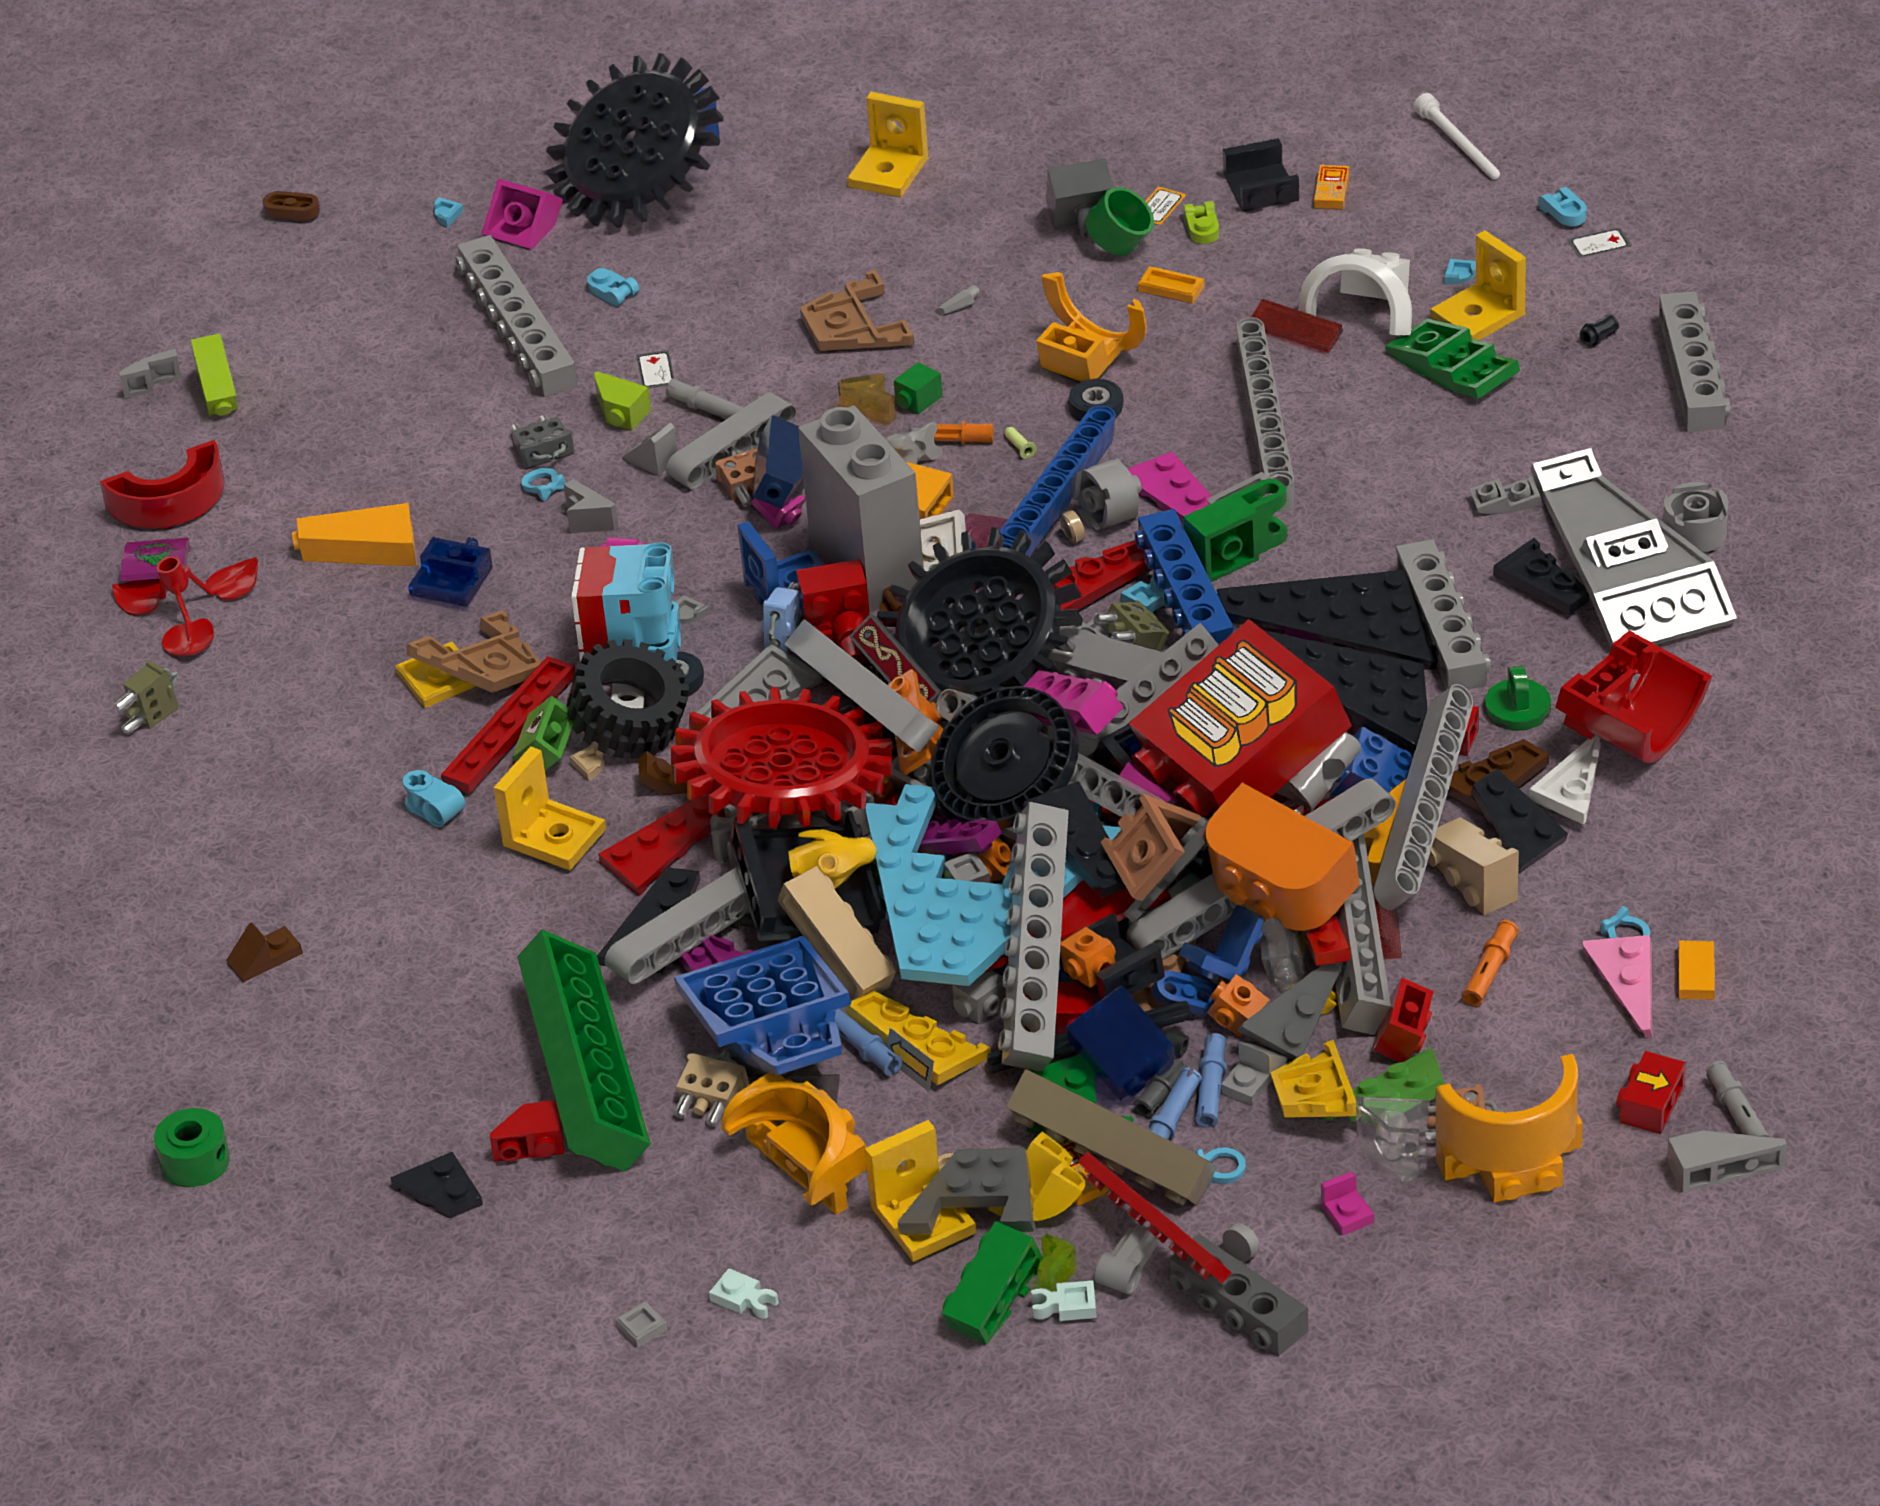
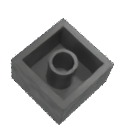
[1046,158,1113,239]

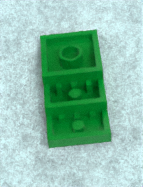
[1385,318,1520,399]

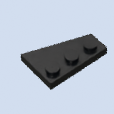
[1471,768,1568,874]

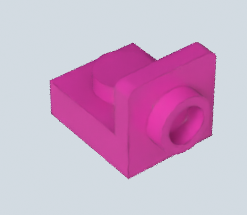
[751,495,805,529]
[1321,1172,1374,1236]

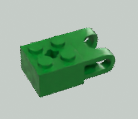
[1183,478,1288,582]

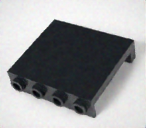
[729,810,886,941]

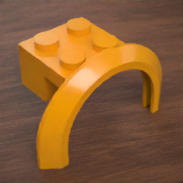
[1036,272,1147,382]

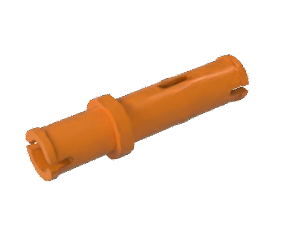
[1461,920,1519,1007]

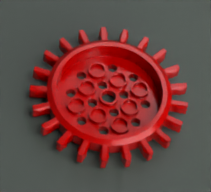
[671,687,892,828]

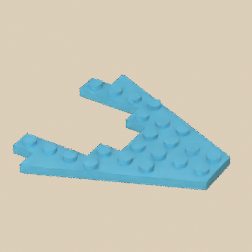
[865,784,1121,986]

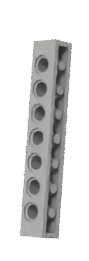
[455,235,578,397]
[998,802,1069,1071]
[1335,834,1391,1035]

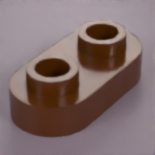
[262,191,320,220]

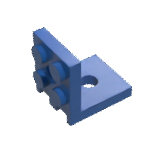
[737,521,824,605]

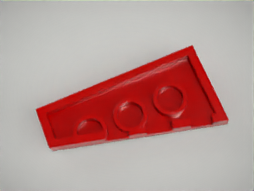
[1054,540,1149,610]
[598,794,725,896]

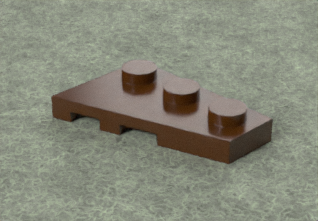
[1447,739,1549,815]

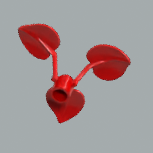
[112,556,258,657]

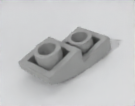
[1470,477,1543,514]

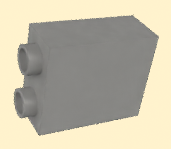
[798,405,924,613]

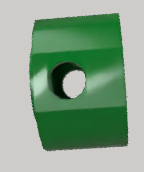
[1085,187,1154,256]
[154,1108,230,1188]

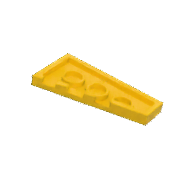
[846,990,991,1085]

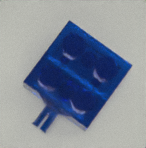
[408,537,493,607]

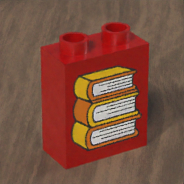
[1129,619,1352,818]

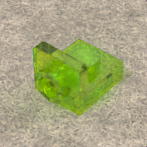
[1037,1233,1077,1292]

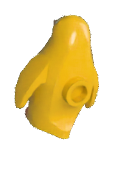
[788,830,877,889]

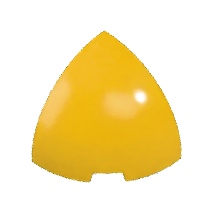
[988,1132,1085,1221]

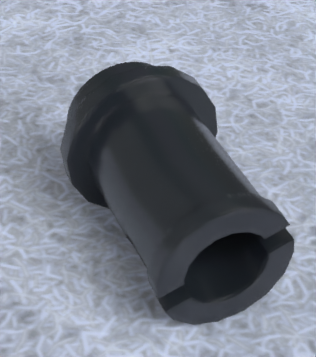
[1579,314,1619,346]

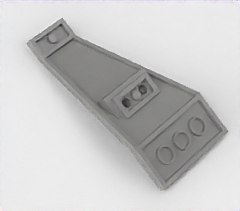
[1530,448,1737,647]

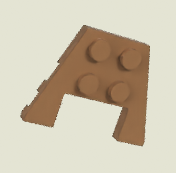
[800,269,914,351]
[406,610,541,693]

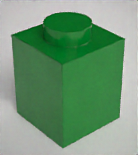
[894,362,943,415]

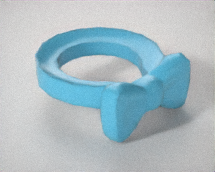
[521,468,566,501]
[1600,906,1650,938]
[1195,1147,1246,1186]

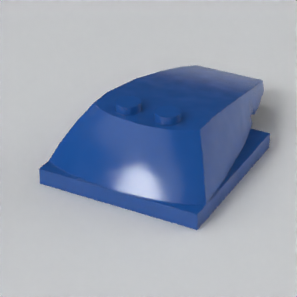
[674,936,851,1075]

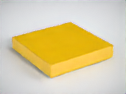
[395,641,476,708]

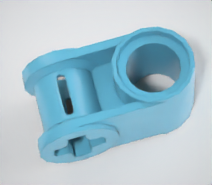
[402,770,466,827]

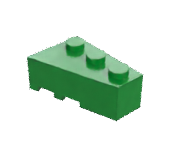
[942,1221,1048,1344]

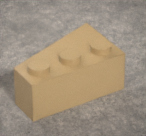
[1428,817,1519,916]

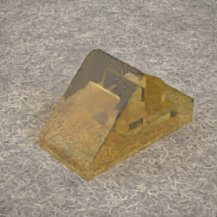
[838,373,896,426]

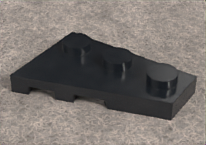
[1493,538,1590,616]

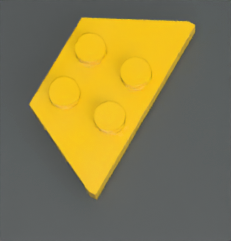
[1270,1040,1360,1118]

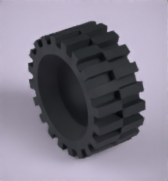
[566,639,689,759]

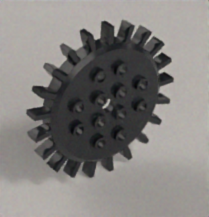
[546,53,724,228]
[877,527,1083,721]

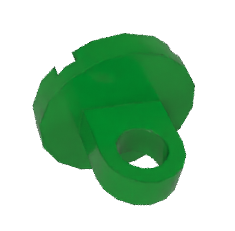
[1485,665,1551,731]

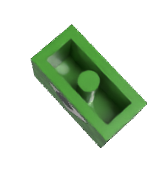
[512,696,575,770]

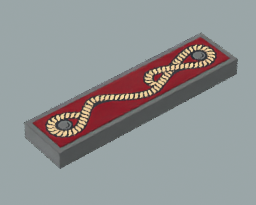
[849,613,942,703]

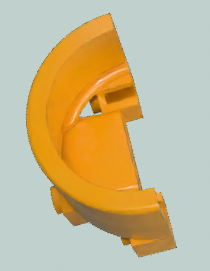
[1436,1054,1583,1203]

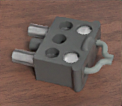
[510,414,575,468]

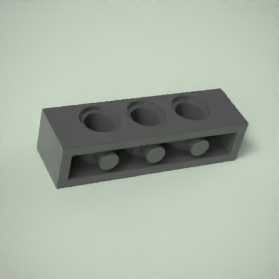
[1169,1234,1309,1357]

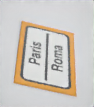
[1145,186,1187,225]

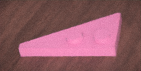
[1583,935,1652,1038]

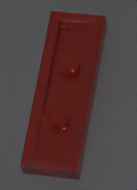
[1251,299,1343,353]

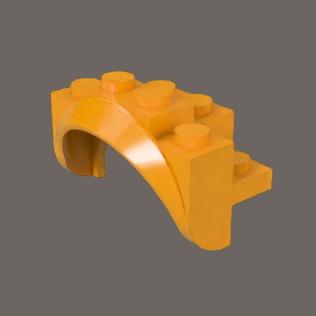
[721,1073,867,1215]

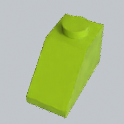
[594,371,651,431]

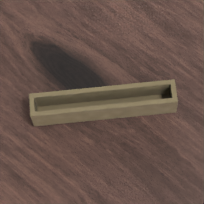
[1006,1069,1217,1206]

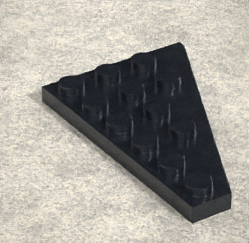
[1217,570,1438,670]
[1232,625,1428,750]

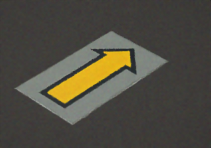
[887,1027,934,1092]

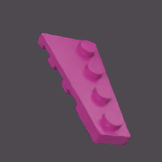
[1127,452,1212,524]

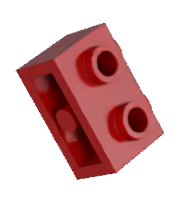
[1373,977,1434,1062]

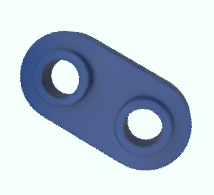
[1152,971,1218,1016]

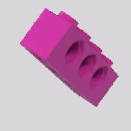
[1023,670,1123,735]

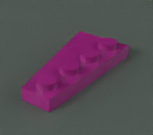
[917,814,1002,856]

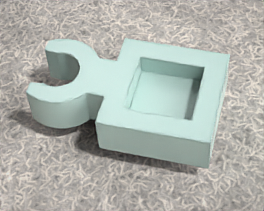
[709,1268,779,1319]
[1031,1281,1097,1321]

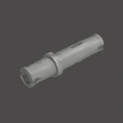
[666,378,744,420]
[1706,1060,1771,1138]

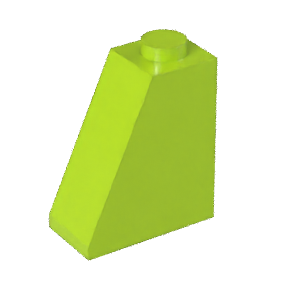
[191,333,238,416]

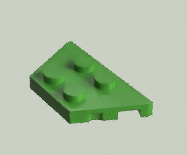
[1323,1048,1444,1123]

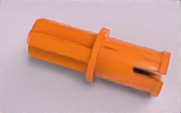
[934,421,994,445]

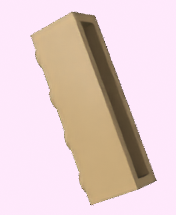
[777,866,896,1001]

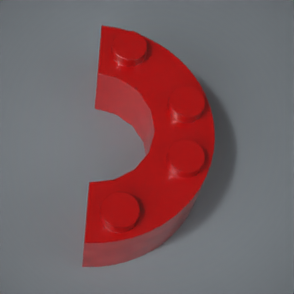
[100,439,225,529]

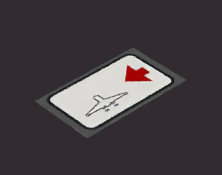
[1567,227,1632,258]
[636,350,674,389]

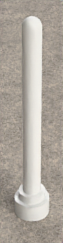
[1414,93,1500,180]

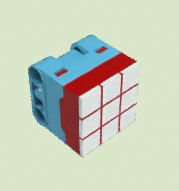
[571,542,682,662]

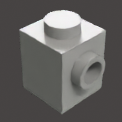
[952,970,1007,1024]

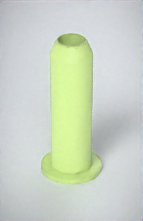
[1004,427,1037,459]

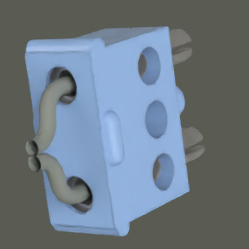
[762,582,801,654]

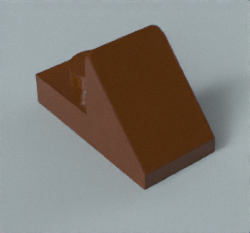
[226,922,303,982]

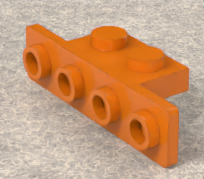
[888,669,943,775]

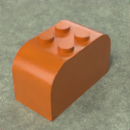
[1206,783,1360,931]

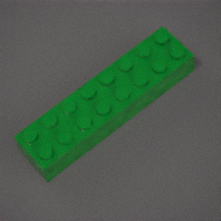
[517,929,651,1171]

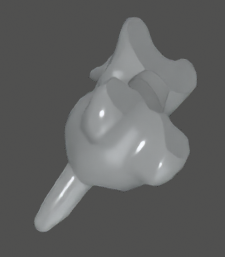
[885,421,943,464]

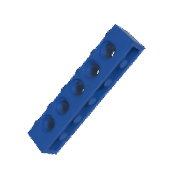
[1134,509,1233,645]

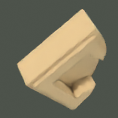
[570,743,604,781]

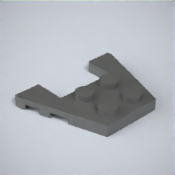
[1124,817,1210,923]
[897,1148,1036,1234]

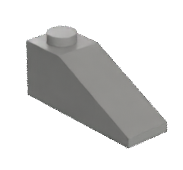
[1667,1130,1787,1193]

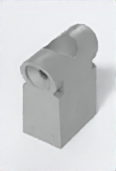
[1276,732,1362,812]

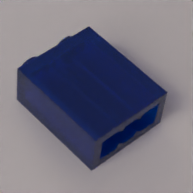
[1066,985,1176,1101]

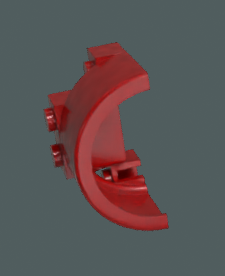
[1555,630,1712,763]

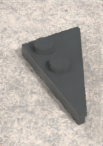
[1237,962,1344,1061]

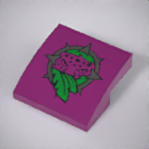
[120,537,190,582]

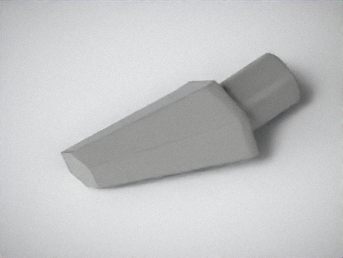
[935,285,980,315]

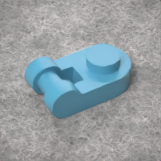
[1538,187,1587,227]
[587,268,639,307]

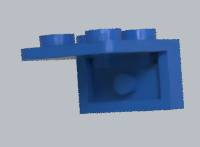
[1331,727,1414,797]
[1179,905,1264,981]

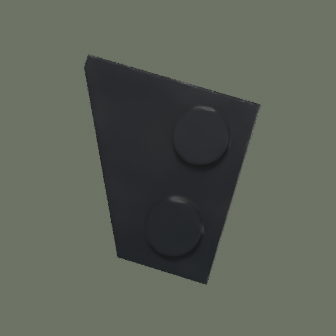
[390,1151,483,1219]

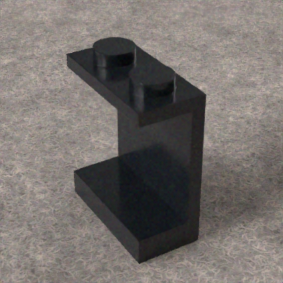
[1223,138,1299,212]
[1059,913,1165,1007]

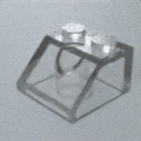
[1356,1096,1429,1181]

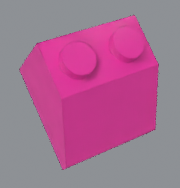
[481,178,563,249]

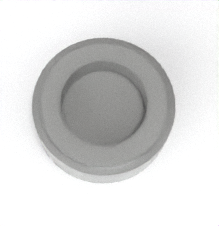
[1223,1223,1259,1262]

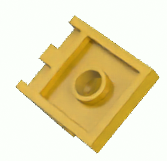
[847,92,929,197]
[1430,230,1526,341]
[493,746,606,870]
[865,1120,976,1262]

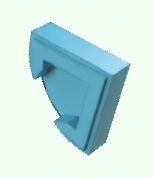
[434,197,464,228]
[1444,259,1476,285]

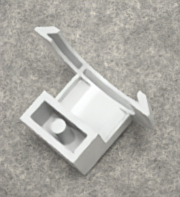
[1298,249,1412,335]

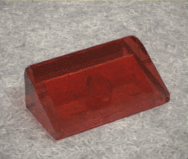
[1372,887,1402,959]

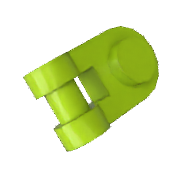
[1183,201,1219,244]

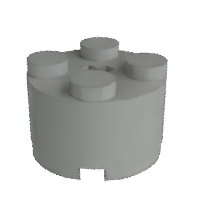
[1072,458,1142,530]
[1663,482,1729,552]

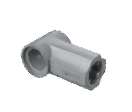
[1094,1224,1157,1295]

